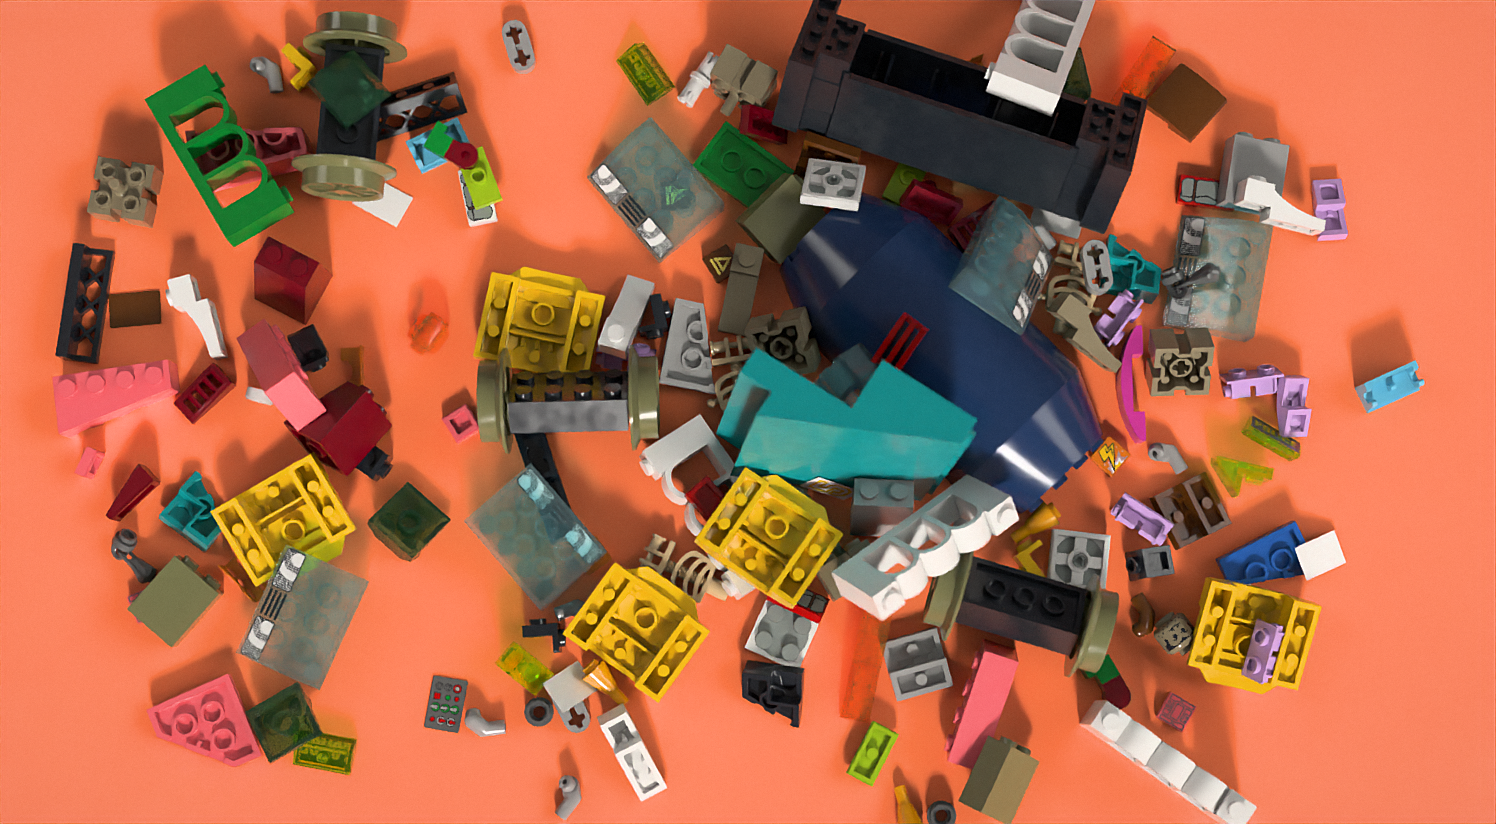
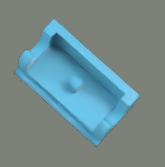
[405,117,470,174]
[1355,360,1425,414]

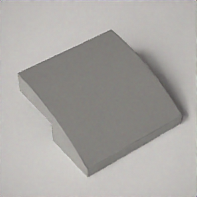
[879,627,954,702]

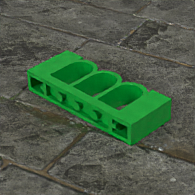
[145,65,294,247]

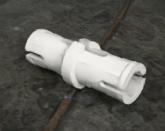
[677,51,719,108]

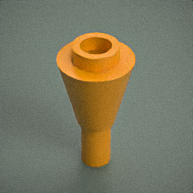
[1010,500,1062,544]
[582,659,629,706]
[894,785,923,824]

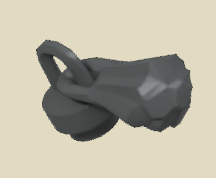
[1160,262,1220,299]
[111,529,157,584]

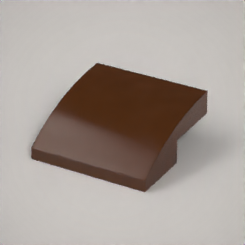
[1146,63,1227,143]
[794,131,862,181]
[1149,472,1232,551]

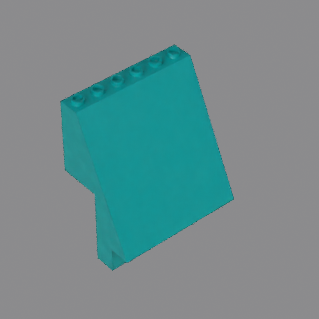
[716,348,977,501]

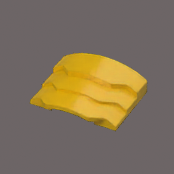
[473,266,605,373]
[210,452,357,587]
[694,467,843,609]
[563,562,710,703]
[1186,577,1322,695]

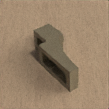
[718,242,764,337]
[1047,292,1122,373]

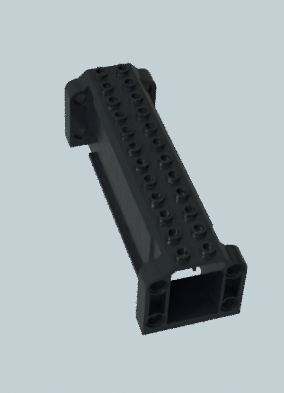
[772,0,1148,234]

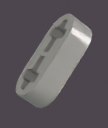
[501,20,536,75]
[1080,239,1113,295]
[551,697,591,733]

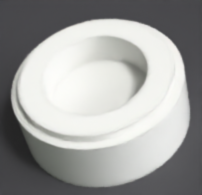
[245,387,273,406]

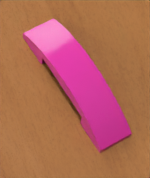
[1116,325,1146,443]

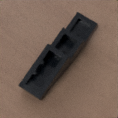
[514,433,576,545]

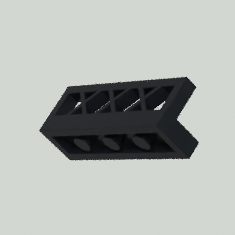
[377,72,467,142]
[55,243,116,364]

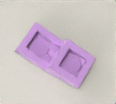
[1312,179,1348,241]
[1277,375,1312,437]

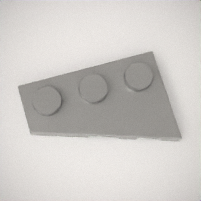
[659,298,716,395]

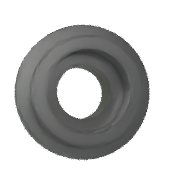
[524,697,554,727]
[927,801,956,824]

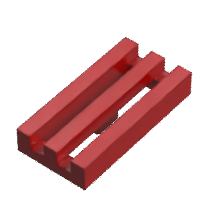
[871,312,929,371]

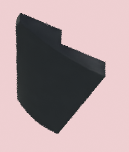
[742,660,805,728]

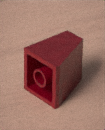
[254,236,333,325]
[284,381,392,477]

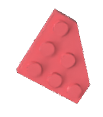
[146,674,264,767]

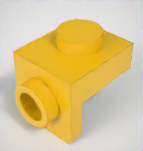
[281,42,319,92]
[1013,539,1045,577]

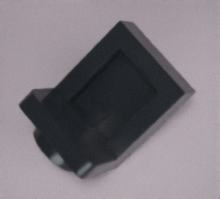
[638,293,671,340]
[287,323,329,372]
[522,618,566,653]

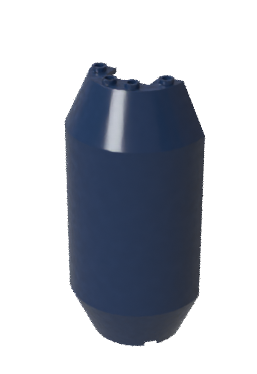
[779,192,1104,514]

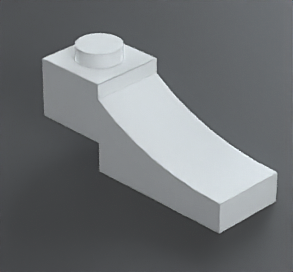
[1234,175,1326,236]
[165,274,228,360]
[598,275,655,359]
[597,704,667,802]

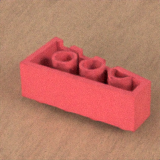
[185,127,313,192]
[236,318,327,431]
[52,359,180,438]
[943,638,1019,770]

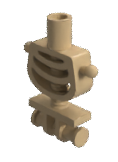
[1035,240,1102,336]
[707,335,752,412]
[638,533,728,603]

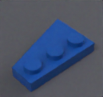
[1215,521,1306,584]

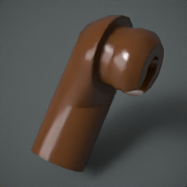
[1130,592,1156,638]

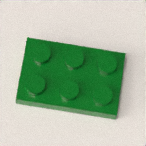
[692,121,794,208]

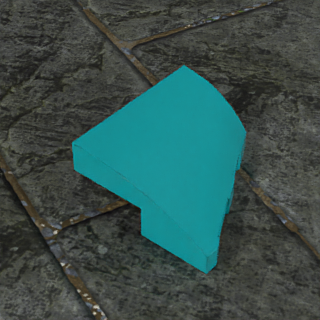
[1098,234,1162,304]
[158,471,222,553]

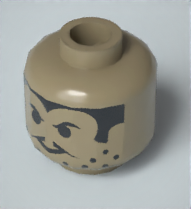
[1154,611,1195,656]

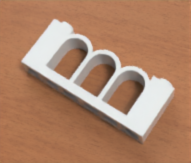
[984,0,1096,117]
[639,414,756,601]
[831,475,1019,620]
[1079,700,1257,824]

